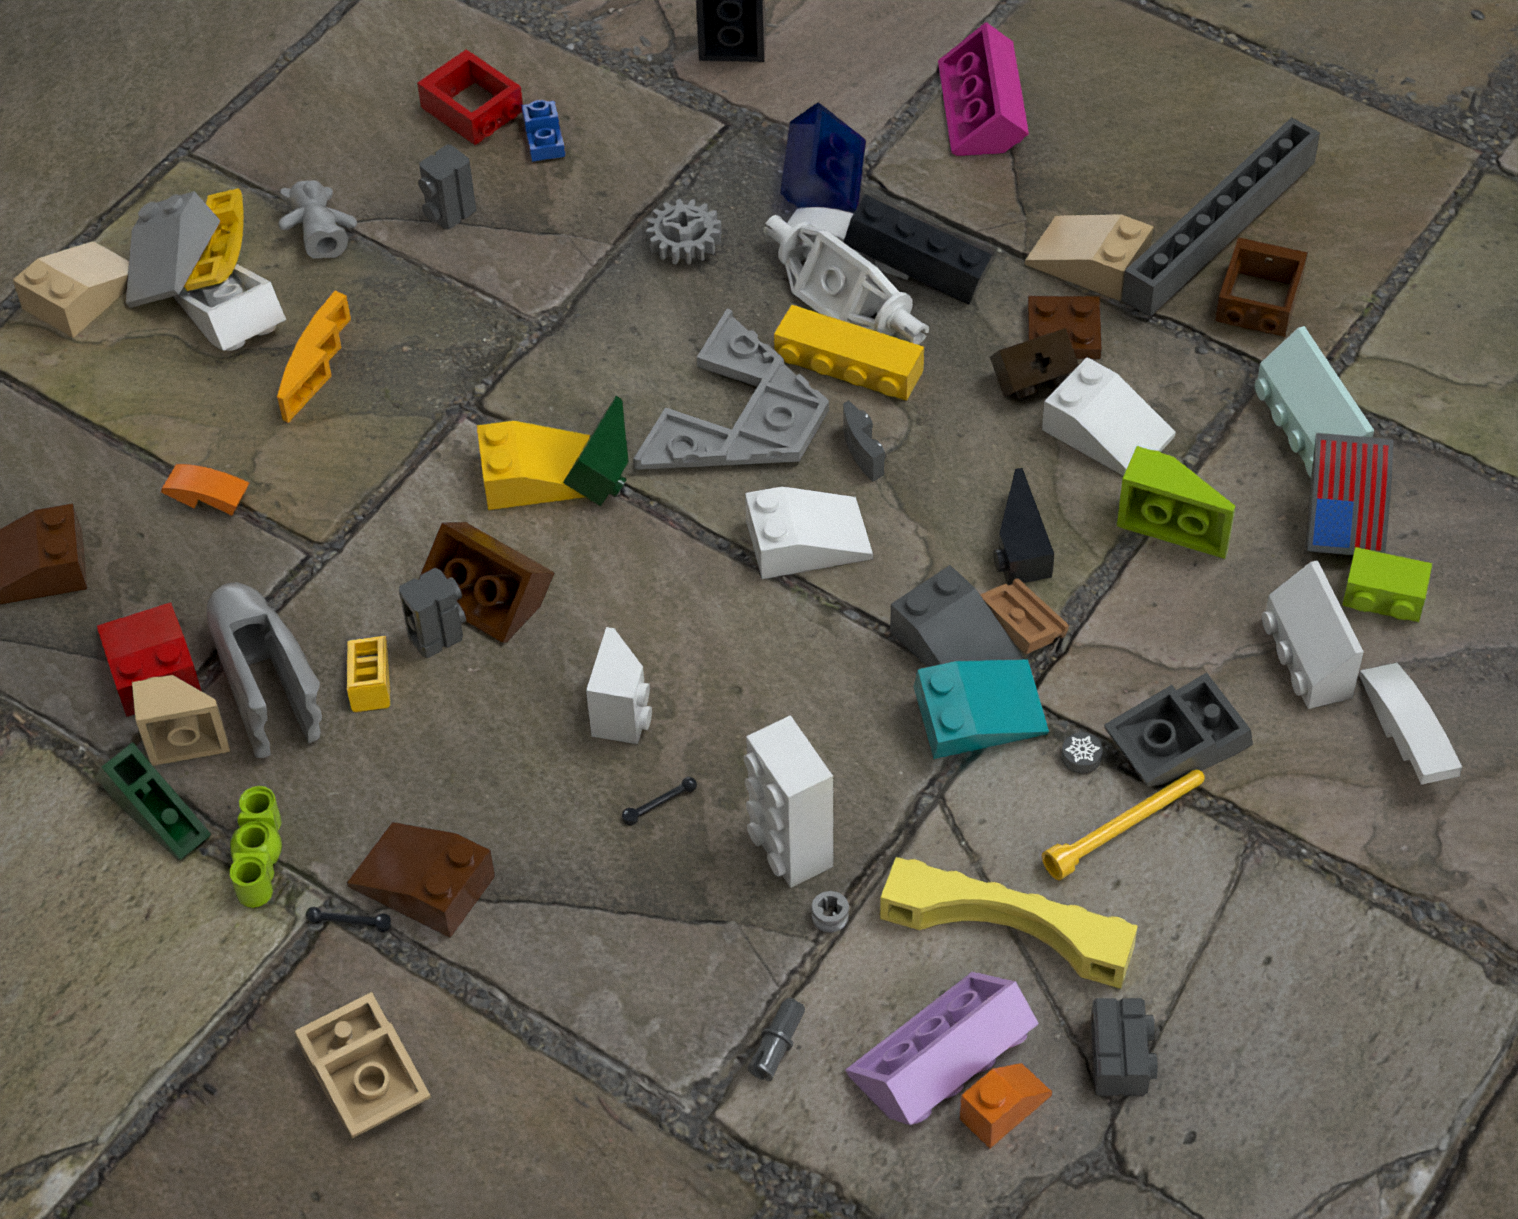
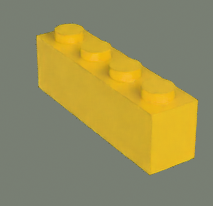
[774,305,924,401]

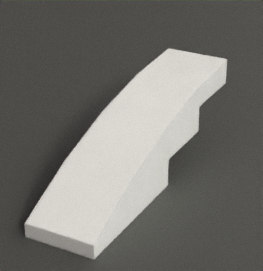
[1359,663,1462,785]

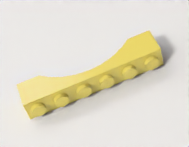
[880,857,1138,989]

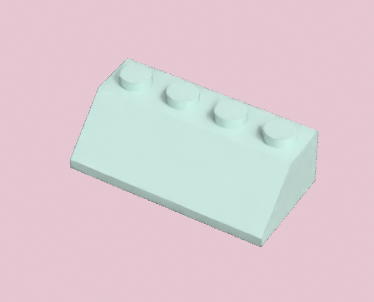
[1255,326,1374,478]

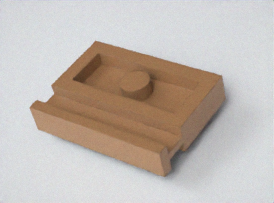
[980,578,1069,654]

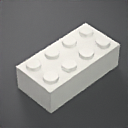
[744,715,833,888]

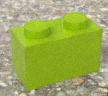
[1342,547,1433,622]

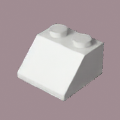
[586,627,652,744]

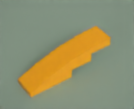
[277,290,351,423]

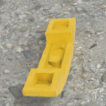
[184,188,244,291]

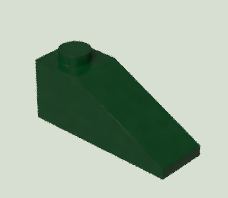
[563,396,629,506]
[95,742,212,861]

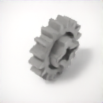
[646,199,722,265]

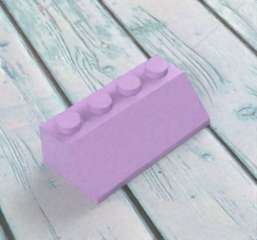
[845,972,1039,1125]

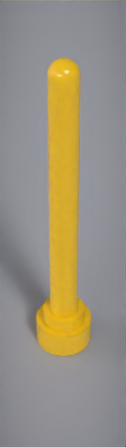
[1042,770,1205,880]

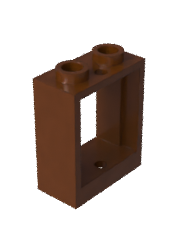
[1215,237,1308,337]

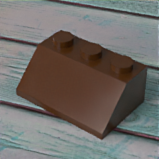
[418,522,555,643]

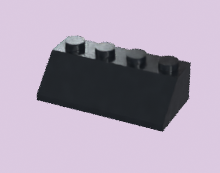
[843,193,997,305]

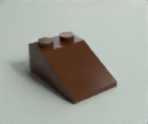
[0,503,87,605]
[347,822,495,938]

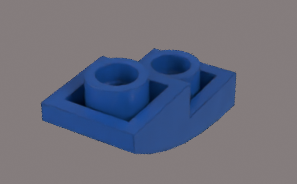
[522,100,565,162]

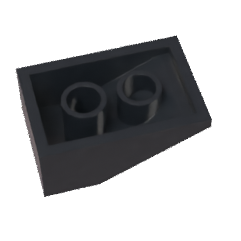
[696,0,766,62]

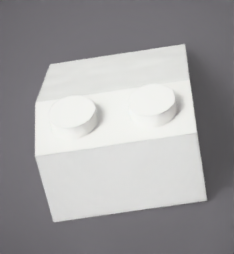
[174,264,286,351]
[1042,357,1176,476]
[745,486,873,579]

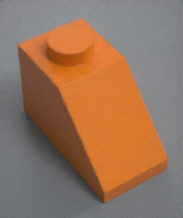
[959,1063,1052,1148]

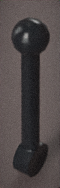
[622,777,697,825]
[305,906,391,932]

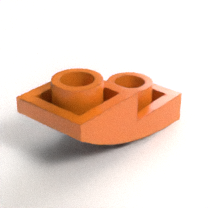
[161,464,249,516]

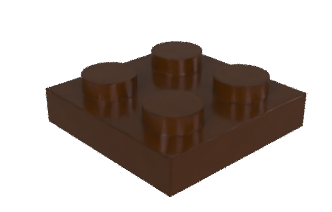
[1027,296,1102,359]

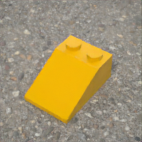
[476,421,590,510]

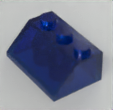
[780,102,866,214]

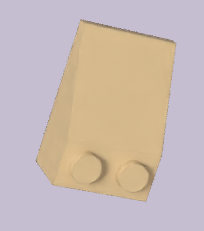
[1025,214,1154,301]
[13,241,129,338]

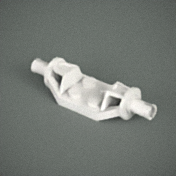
[764,215,929,345]

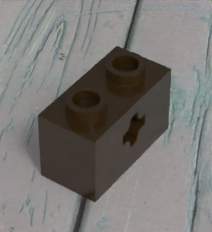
[990,328,1079,400]

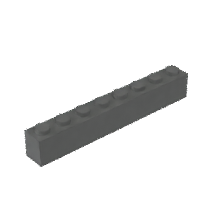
[1122,117,1320,317]

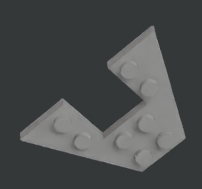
[633,308,829,470]

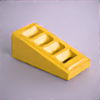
[347,636,390,712]

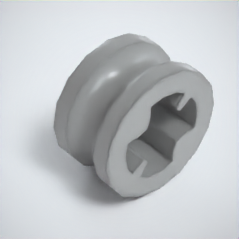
[812,891,849,933]

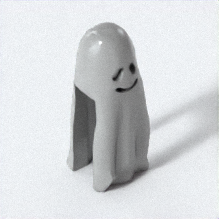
[207,582,322,758]

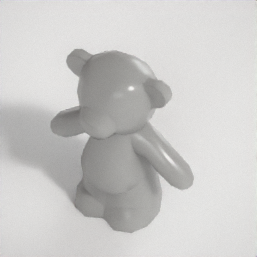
[278,180,357,259]

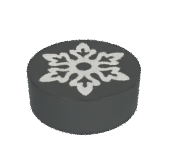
[1062,732,1103,773]

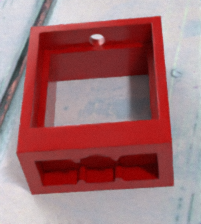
[417,49,523,145]

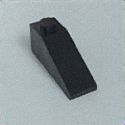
[993,468,1054,586]

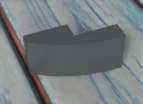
[843,400,885,482]

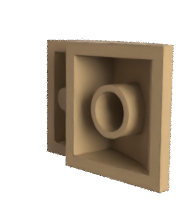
[295,992,431,1139]

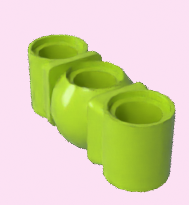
[230,786,282,908]

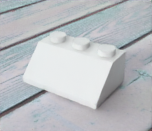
[1262,560,1363,709]

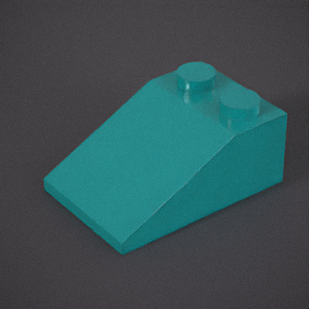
[913,659,1049,759]

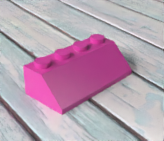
[938,22,1029,156]

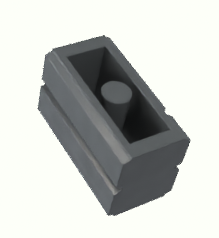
[418,145,476,229]
[399,568,466,658]
[1090,998,1158,1096]

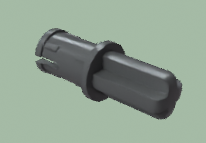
[747,998,805,1081]

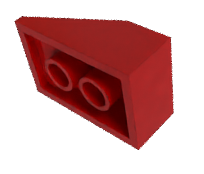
[97,602,202,717]

